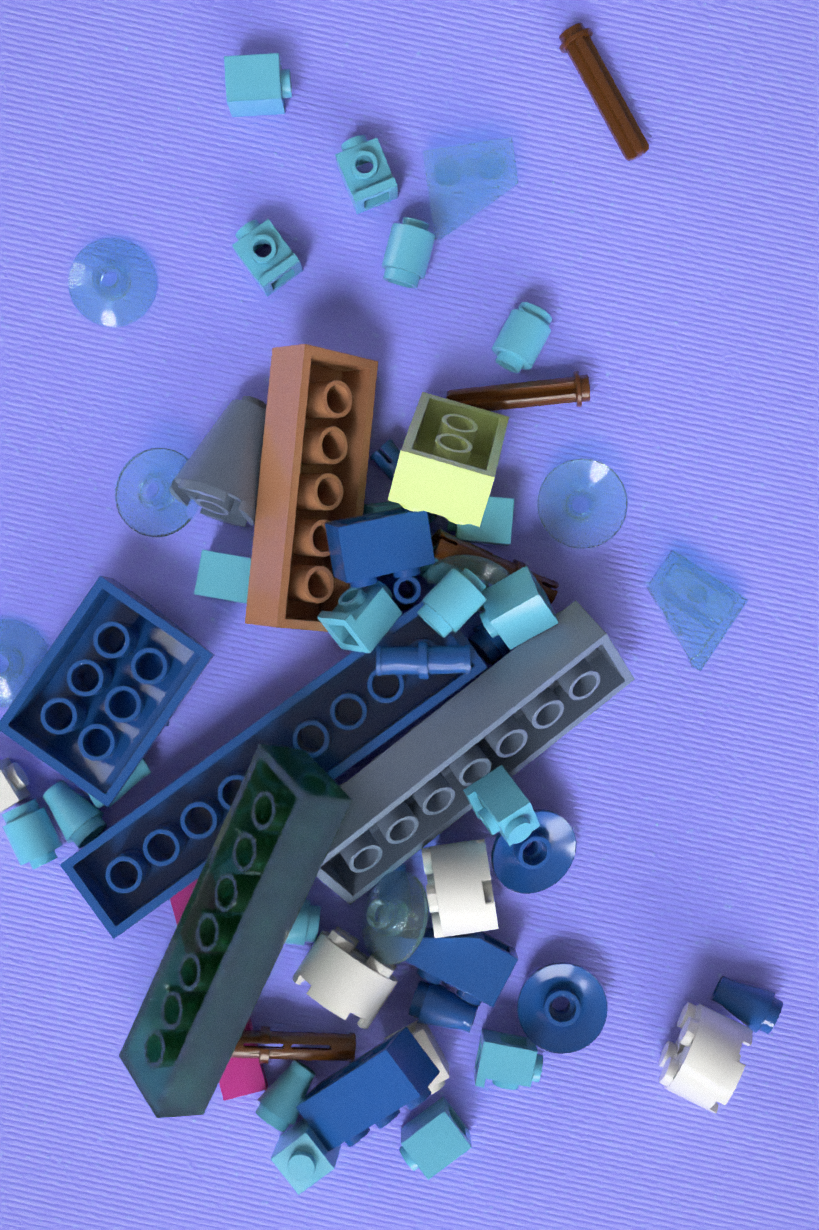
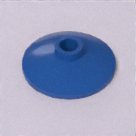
[491,809,576,894]
[517,962,608,1054]

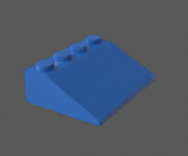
[0,576,215,807]

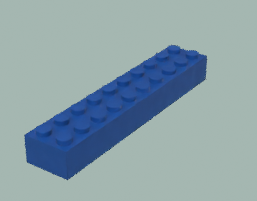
[59,601,488,939]

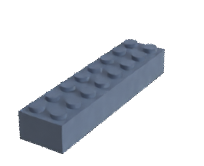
[285,600,635,905]

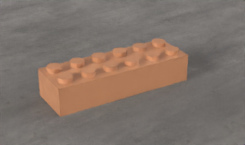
[245,344,378,632]

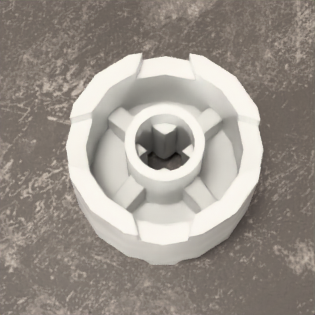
[421,839,499,938]
[292,926,398,1029]
[658,1002,753,1114]

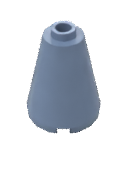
[169,396,267,527]

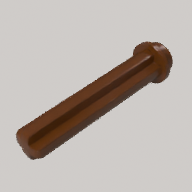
[559,23,649,161]
[446,371,590,411]

